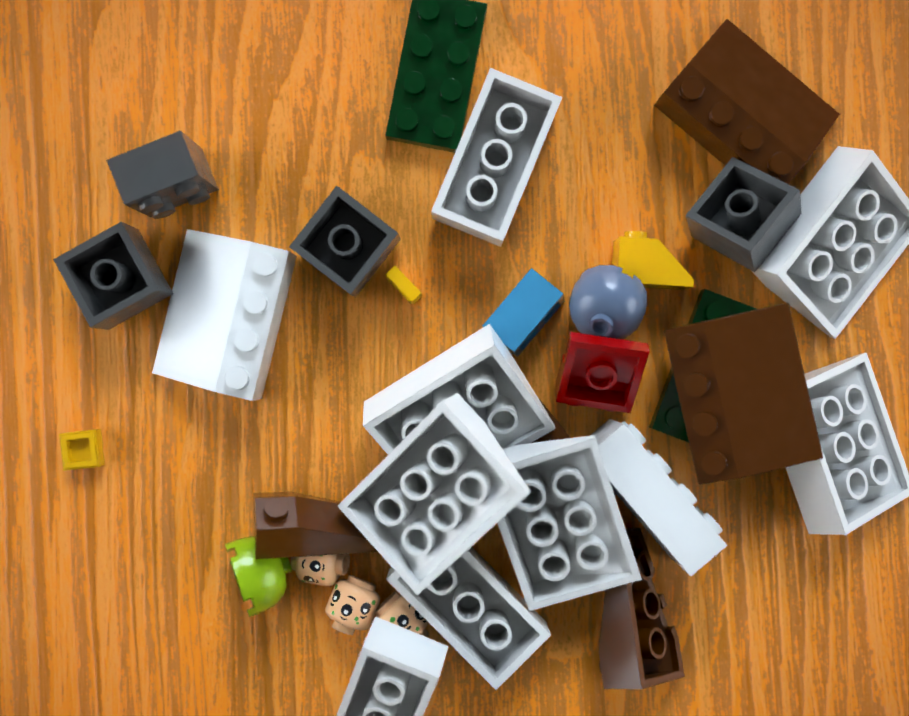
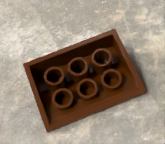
[654,19,840,184]
[664,302,823,485]

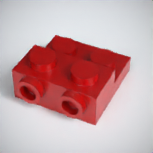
[556,332,650,413]

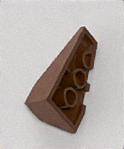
[253,491,378,559]
[598,528,685,689]

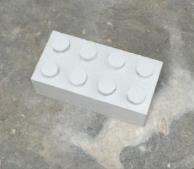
[431,68,562,247]
[590,419,727,576]
[386,546,551,690]
[336,616,449,716]

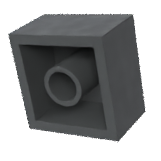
[106,130,219,219]
[685,157,801,272]
[289,185,401,298]
[53,222,174,330]

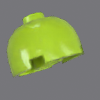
[225,536,292,617]

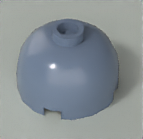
[569,265,647,340]

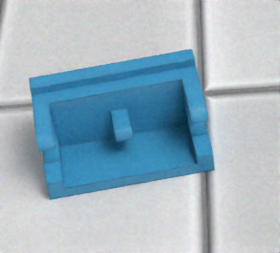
[482,268,565,357]

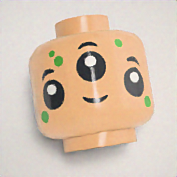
[291,554,350,586]
[325,575,380,635]
[375,591,429,637]

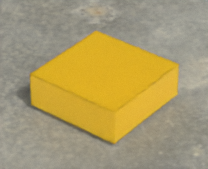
[385,266,423,304]
[59,429,105,471]

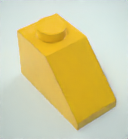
[612,231,694,290]

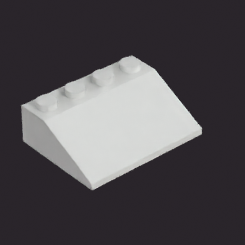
[752,146,909,339]
[152,229,297,401]
[363,324,556,455]
[785,353,909,535]
[338,393,530,595]
[497,435,642,611]

